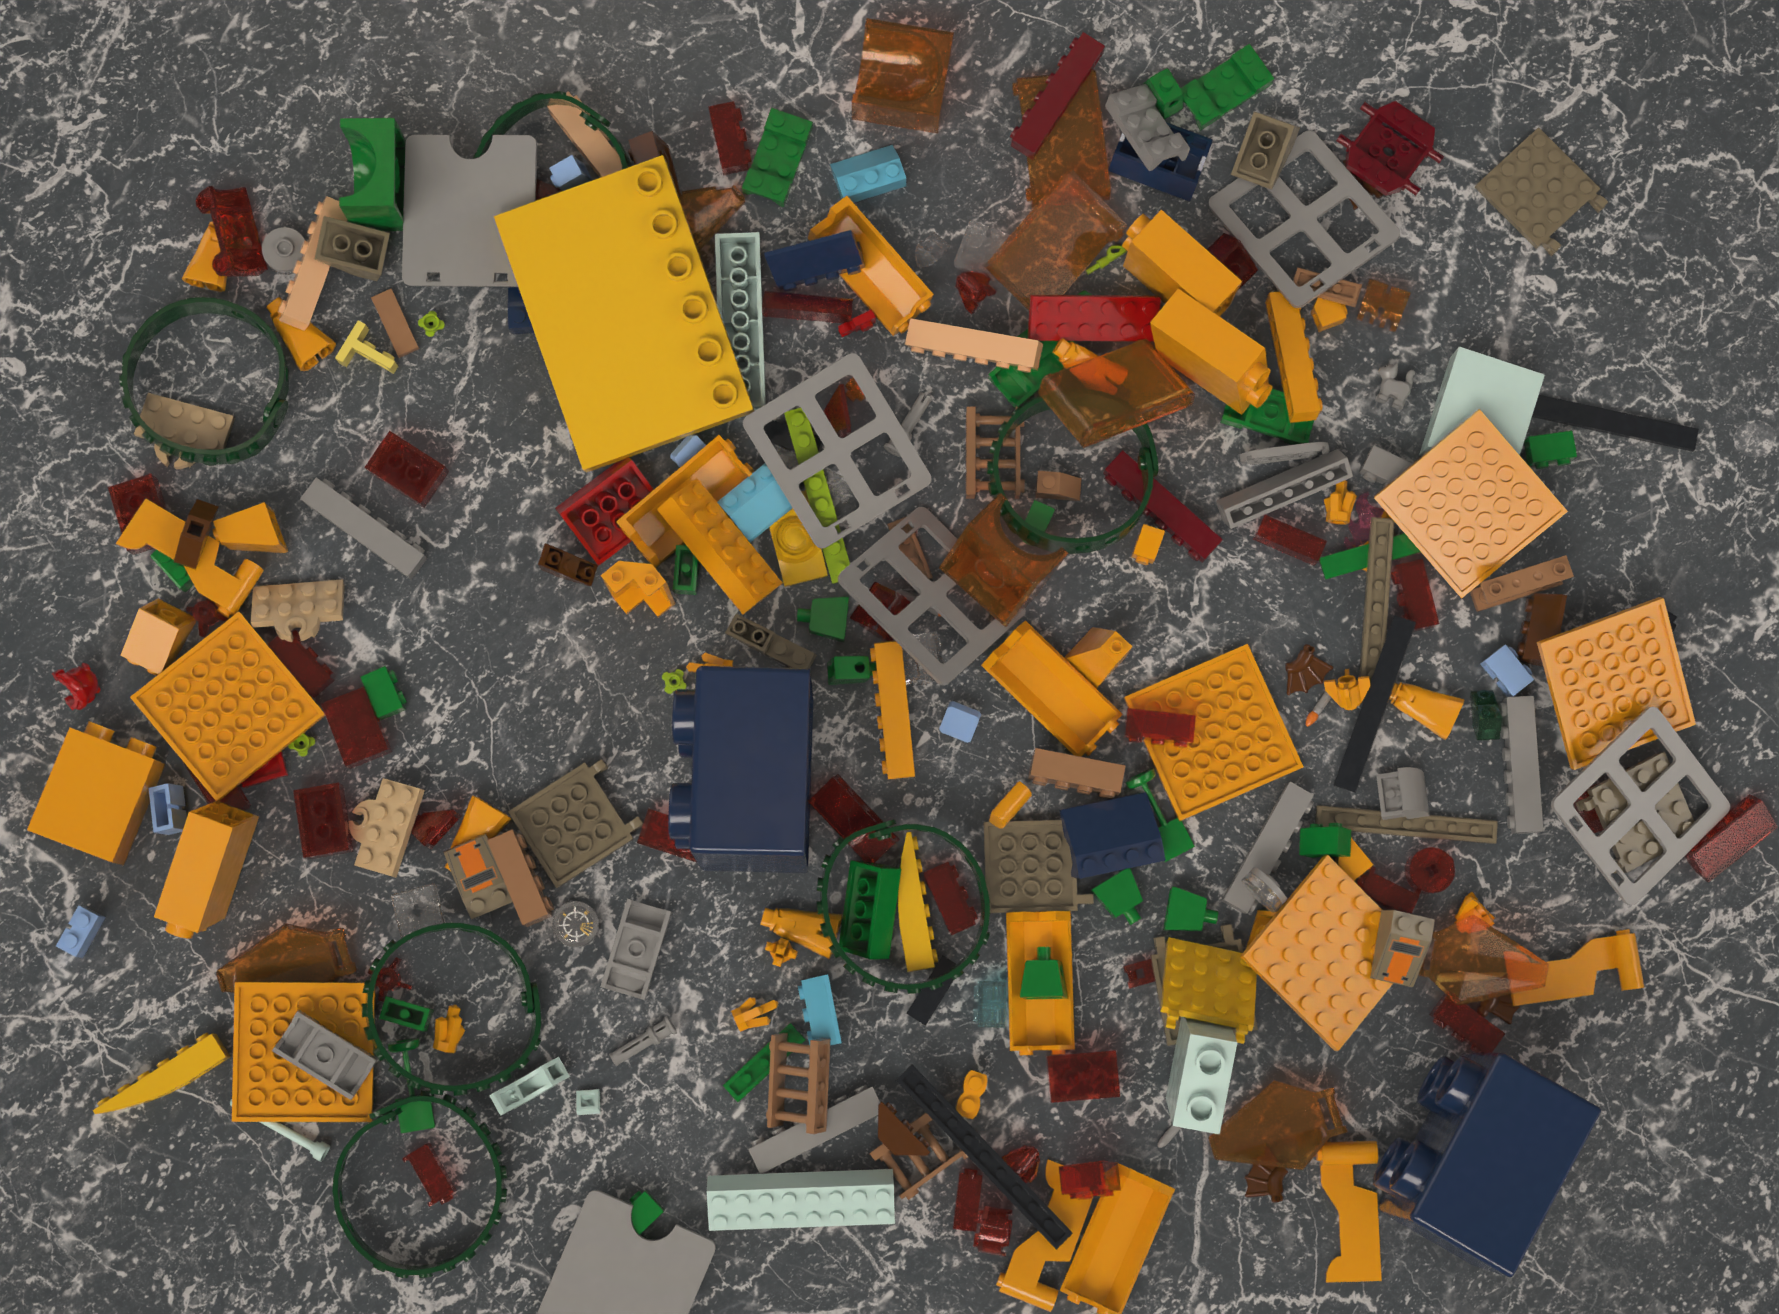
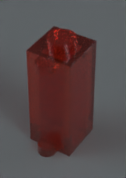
[1357,866,1421,914]
[402,1143,457,1207]
[952,1168,983,1232]

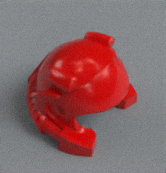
[52,663,101,710]

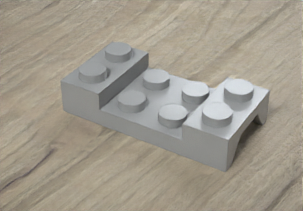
[1105,84,1190,171]
[600,899,672,1000]
[272,1010,378,1100]

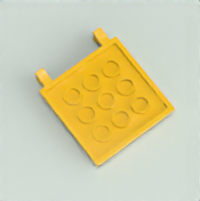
[1160,937,1257,1044]

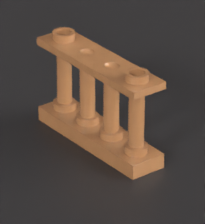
[966,407,1025,499]
[1470,555,1574,612]
[766,1033,831,1134]
[870,1113,968,1200]

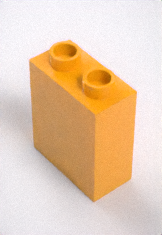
[1122,210,1242,316]
[1150,288,1273,415]
[27,721,165,866]
[154,801,259,939]

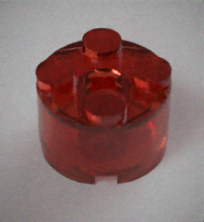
[1404,847,1455,895]
[973,1206,1013,1257]

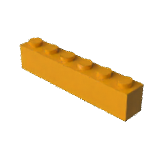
[1265,291,1323,423]
[870,641,915,779]

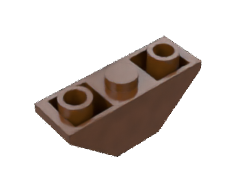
[174,499,219,570]
[538,543,598,587]
[878,1101,930,1156]

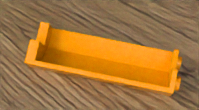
[808,196,934,336]
[616,435,755,568]
[601,561,676,618]
[981,620,1123,757]
[1006,911,1075,1055]
[1060,1162,1175,1314]

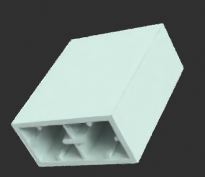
[1419,347,1545,457]
[1166,1017,1237,1134]

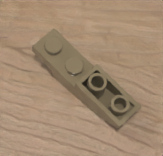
[725,614,817,669]

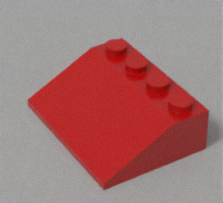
[555,457,654,566]

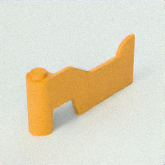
[116,499,264,617]
[1504,929,1645,1006]
[1315,1141,1382,1283]
[996,1159,1099,1312]

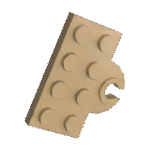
[134,393,235,469]
[251,579,345,642]
[349,778,425,878]

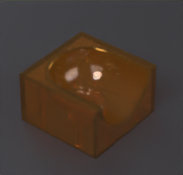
[852,18,954,134]
[939,493,1068,627]

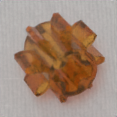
[845,377,866,402]

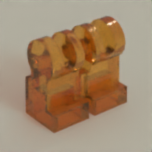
[1356,279,1411,333]

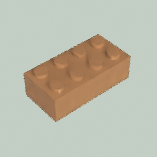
[1028,748,1125,799]
[487,829,554,927]

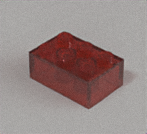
[364,430,449,508]
[108,474,167,555]
[321,686,392,769]
[293,782,354,860]
[1045,1050,1120,1103]

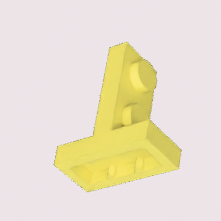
[335,320,398,374]

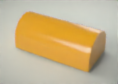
[989,781,1032,829]

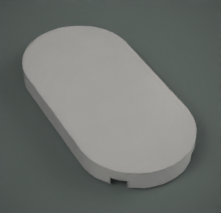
[1239,442,1330,465]

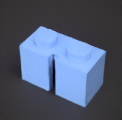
[550,155,592,191]
[1480,644,1534,697]
[149,783,187,835]
[56,905,106,958]

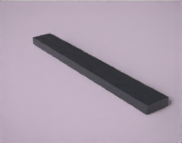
[1532,395,1699,452]
[1334,615,1417,793]

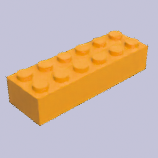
[657,478,783,615]

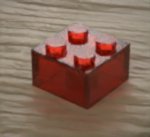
[1059,1161,1121,1200]

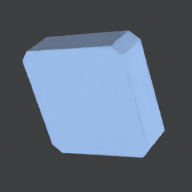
[670,434,706,467]
[939,701,981,743]

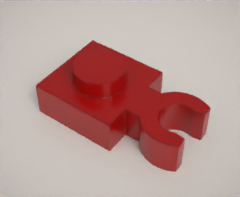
[838,309,876,338]

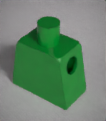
[1143,68,1183,120]
[797,597,849,642]
[827,656,876,685]
[1090,868,1143,925]
[1163,886,1218,931]
[1020,947,1068,1000]

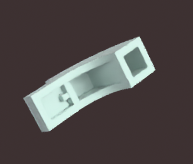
[489,1057,570,1116]

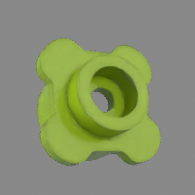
[418,311,445,337]
[662,669,686,694]
[288,733,315,757]

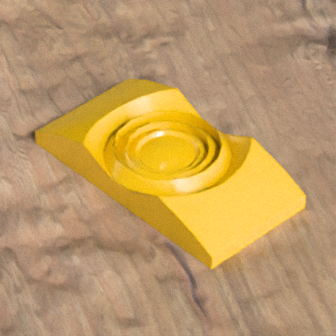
[769,490,828,587]

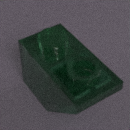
[1470,690,1502,740]

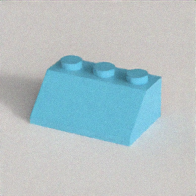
[830,145,906,203]
[717,463,792,542]
[798,974,842,1046]

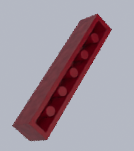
[1010,32,1105,160]
[1103,450,1223,563]

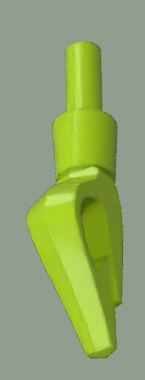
[1085,245,1127,275]

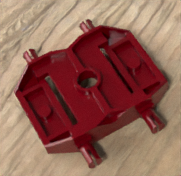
[1336,101,1444,196]

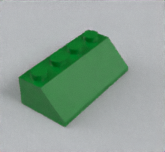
[839,860,901,959]

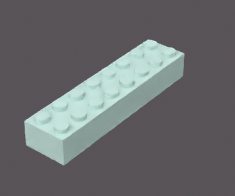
[715,232,766,410]
[707,1169,895,1231]

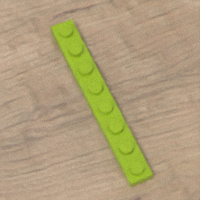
[784,408,850,584]

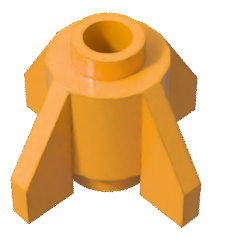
[1324,669,1371,710]
[1454,892,1495,934]

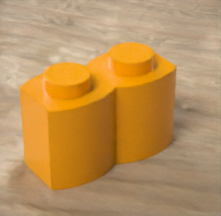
[955,1070,987,1119]

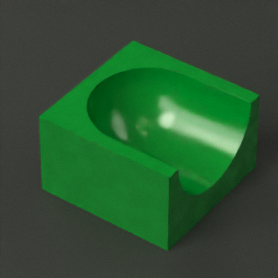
[339,118,406,231]

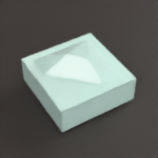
[576,1089,600,1115]

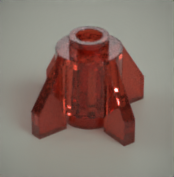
[955,271,997,314]
[186,598,230,638]
[368,957,413,1002]
[1001,1145,1040,1183]

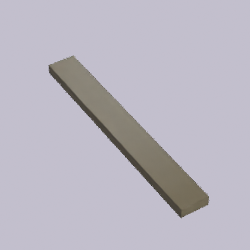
[1359,517,1394,696]
[1315,805,1498,844]

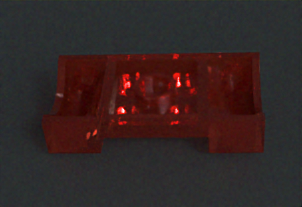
[196,186,268,277]

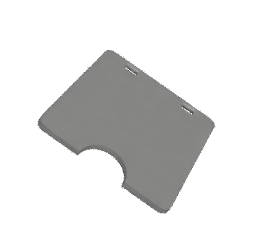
[402,135,537,287]
[537,1190,716,1314]

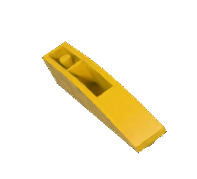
[898,832,938,973]
[93,1032,231,1114]

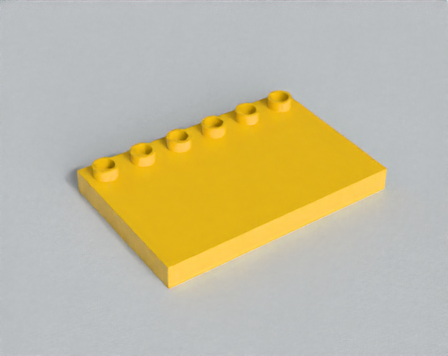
[494,155,755,473]

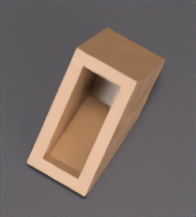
[1035,471,1081,501]

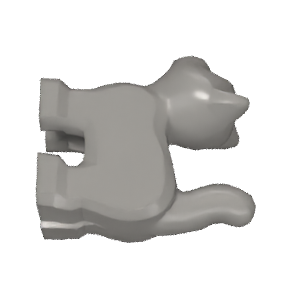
[1375,363,1415,410]

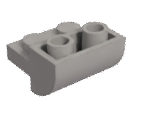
[1376,767,1430,820]

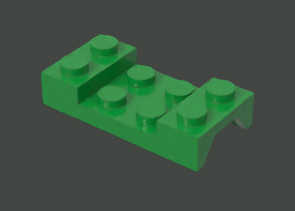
[1180,44,1274,131]
[742,108,813,207]
[988,341,1079,408]
[1220,389,1314,445]

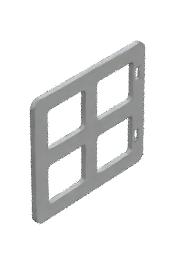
[1209,131,1400,308]
[743,353,931,548]
[838,507,1026,686]
[1551,707,1730,905]

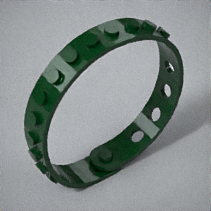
[473,91,632,170]
[119,297,289,466]
[986,390,1158,554]
[816,819,990,994]
[361,923,541,1096]
[332,1090,508,1278]

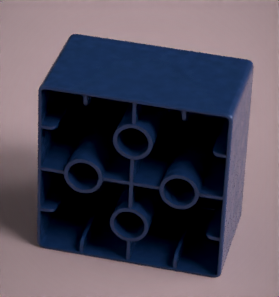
[668,666,813,873]
[1372,1053,1601,1278]

